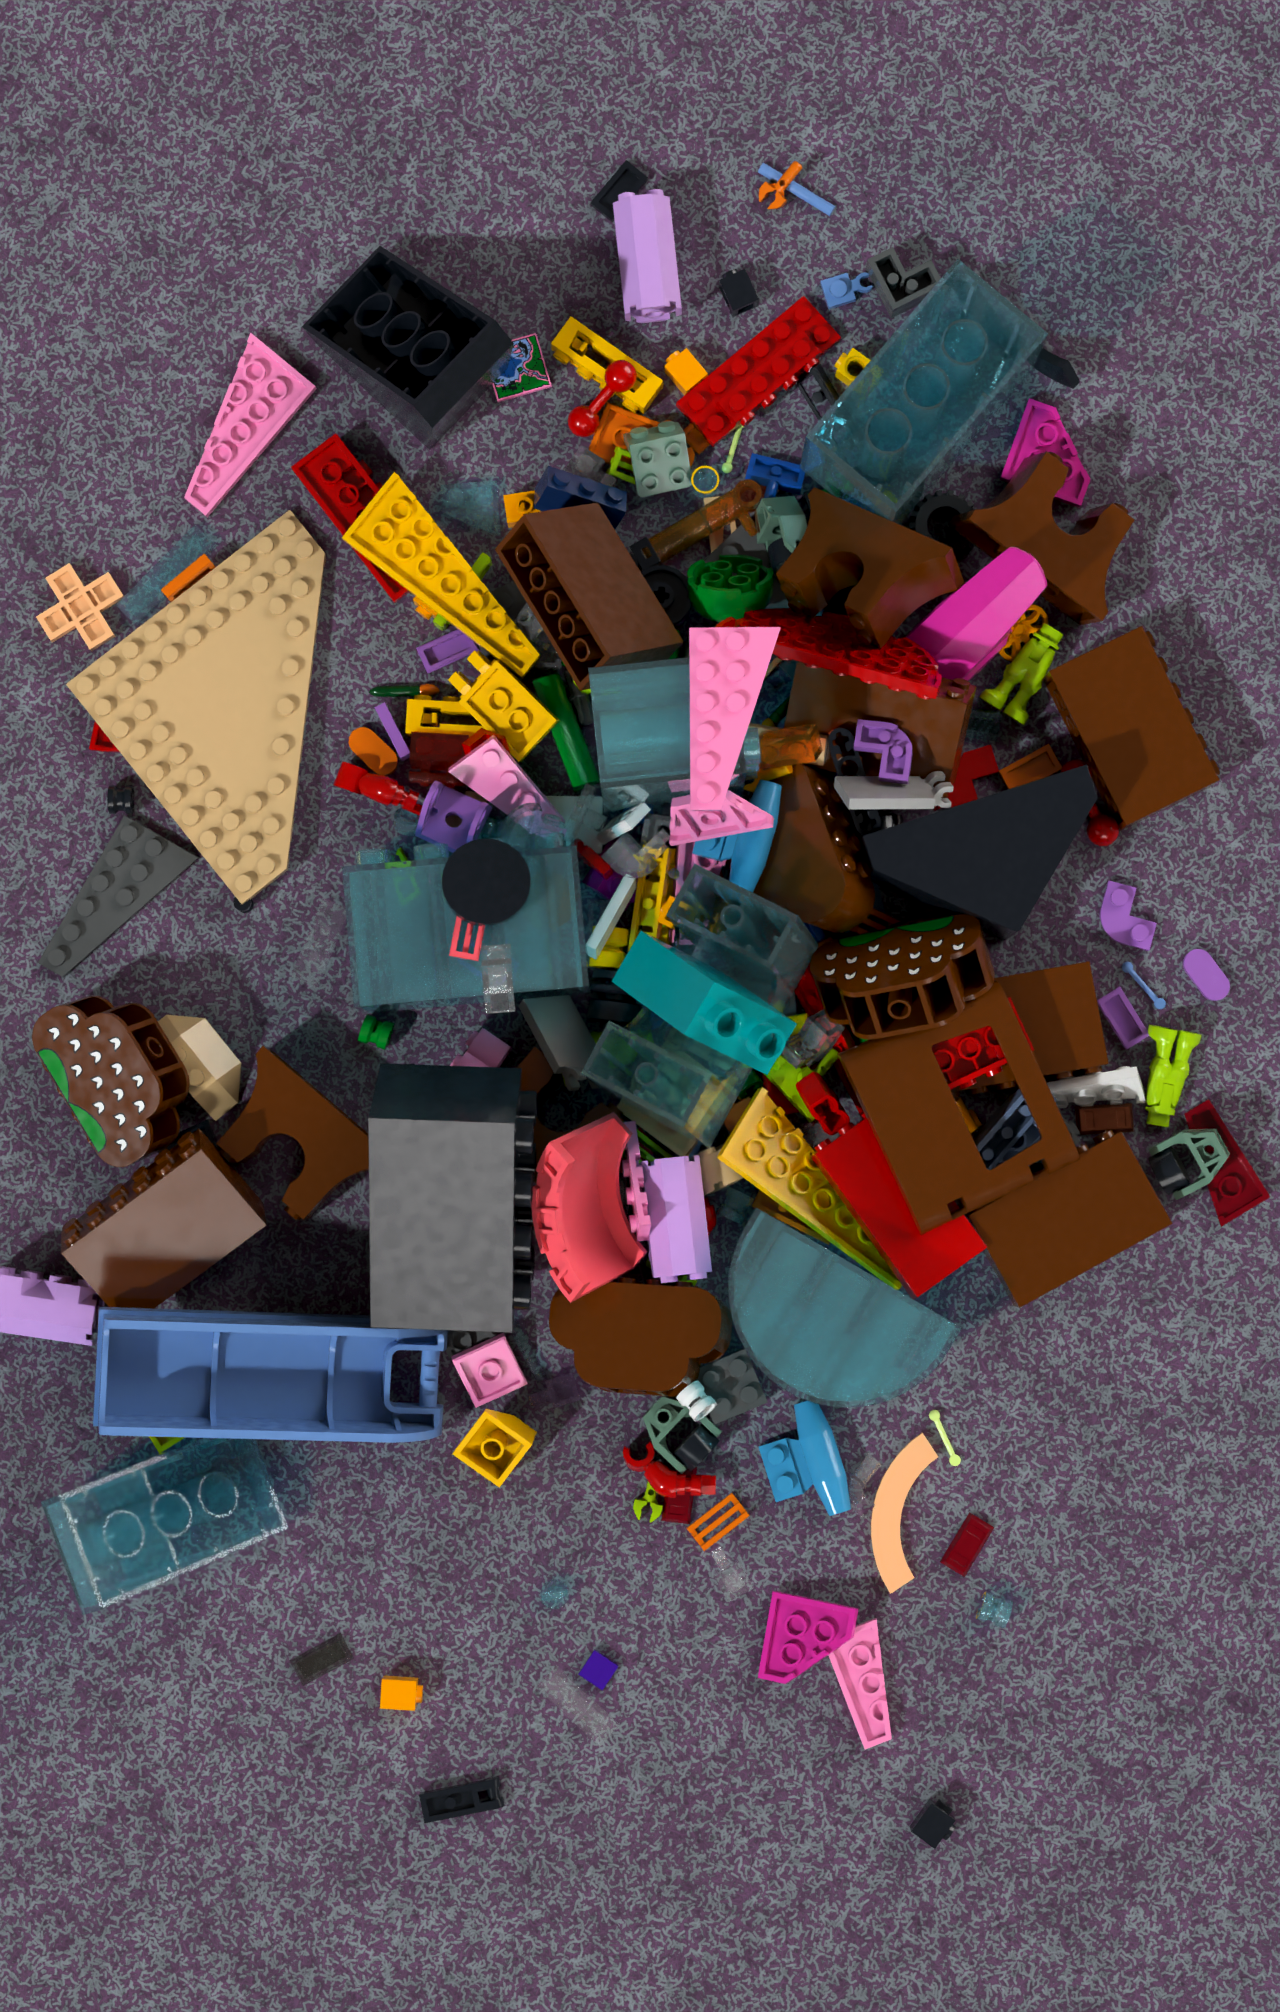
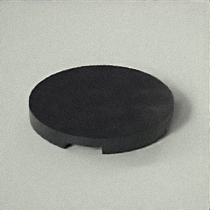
[442,839,531,926]

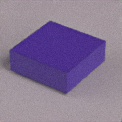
[578,1649,618,1690]

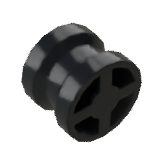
[107,785,134,814]

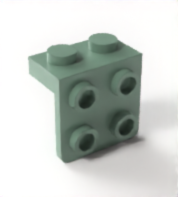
[623,421,692,497]

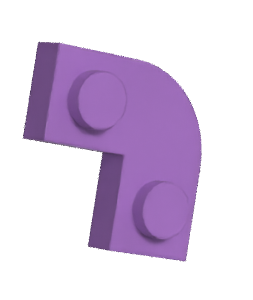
[854,719,913,784]
[1100,881,1157,951]

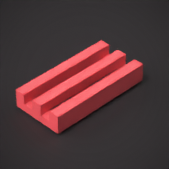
[449,916,486,962]

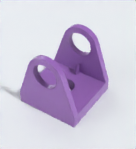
[415,780,492,853]

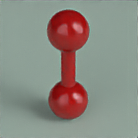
[568,360,637,437]
[1060,760,1119,846]

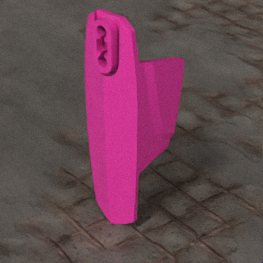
[906,547,1047,681]

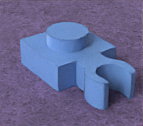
[820,272,873,309]

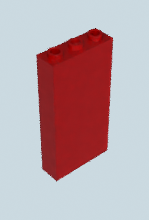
[811,1113,987,1300]

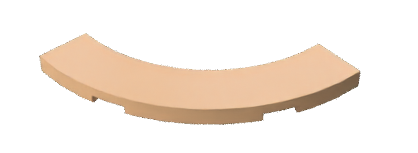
[871,1432,938,1594]

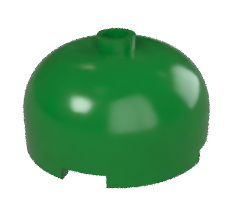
[687,555,773,622]

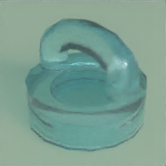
[393,808,420,837]
[540,1579,569,1609]

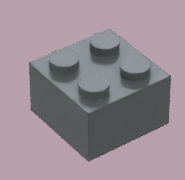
[697,1347,768,1425]

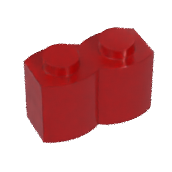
[796,1072,850,1136]

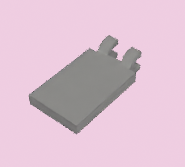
[834,771,954,809]
[519,995,611,1091]

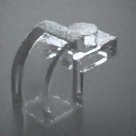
[499,803,567,854]
[601,828,670,878]
[481,944,515,1014]
[781,1009,845,1069]

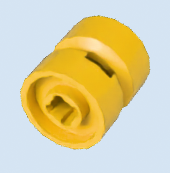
[589,926,630,969]

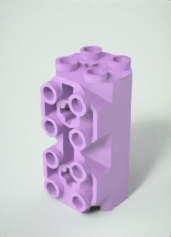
[613,189,682,323]
[640,1155,712,1283]
[0,1266,105,1346]

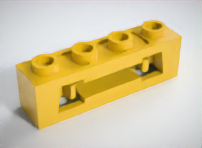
[551,316,663,414]
[405,695,486,740]
[627,844,676,953]

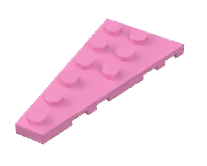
[184,333,317,518]
[689,627,781,811]

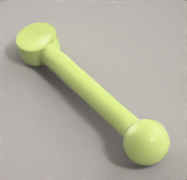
[722,424,744,473]
[929,1410,961,1466]

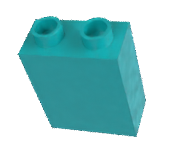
[611,931,797,1075]

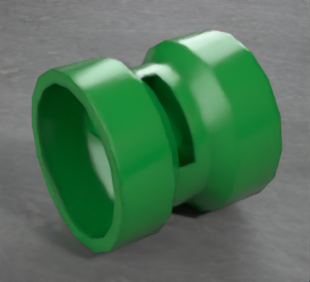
[358,1014,395,1050]

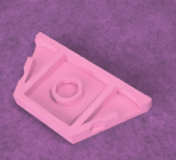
[669,790,774,846]

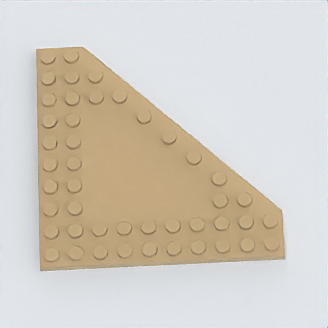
[66,510,326,905]

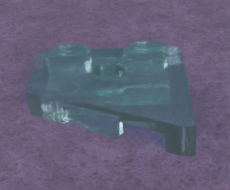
[440,481,501,536]

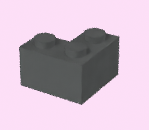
[865,247,944,318]

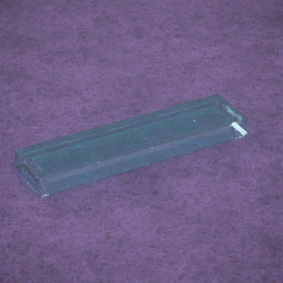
[116,525,216,626]

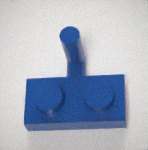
[745,453,807,498]

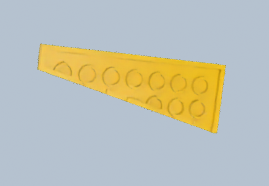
[342,472,540,679]
[717,1087,902,1290]

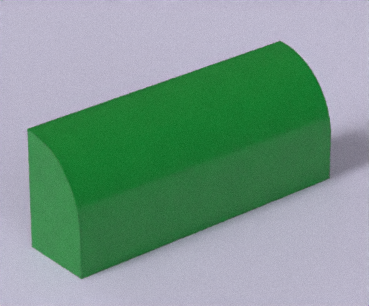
[532,674,601,793]

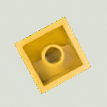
[452,1409,537,1487]

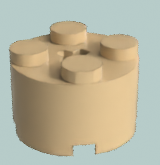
[690,1142,743,1196]

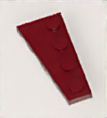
[1184,1098,1270,1227]

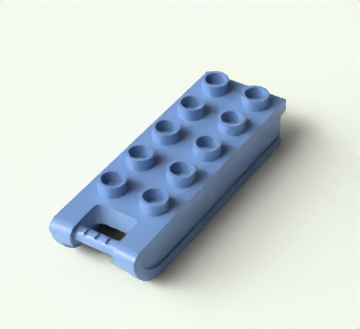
[93,1307,448,1443]

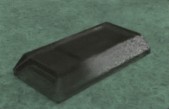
[289,1633,354,1686]

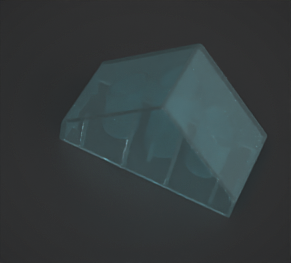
[41,1438,289,1615]

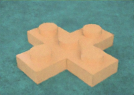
[36,563,125,651]

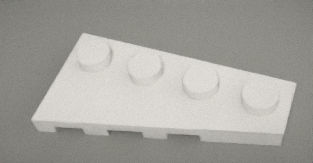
[1047,1066,1146,1108]

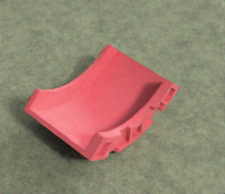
[531,1112,647,1303]

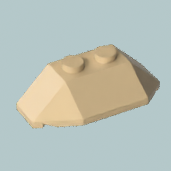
[158,1015,242,1121]

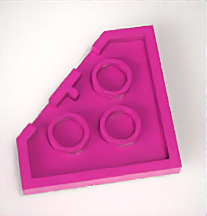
[1000,398,1091,508]
[758,1591,858,1684]

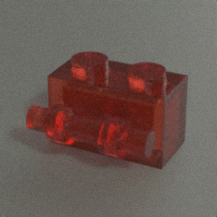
[409,732,469,788]

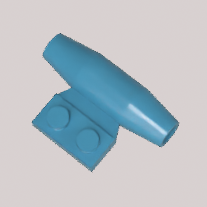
[692,780,782,898]
[759,1398,851,1516]

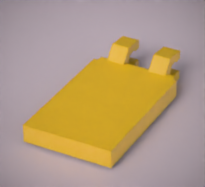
[448,650,559,762]

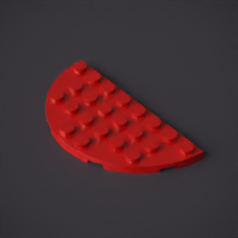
[715,608,942,699]

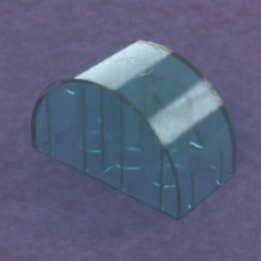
[726,1208,962,1408]

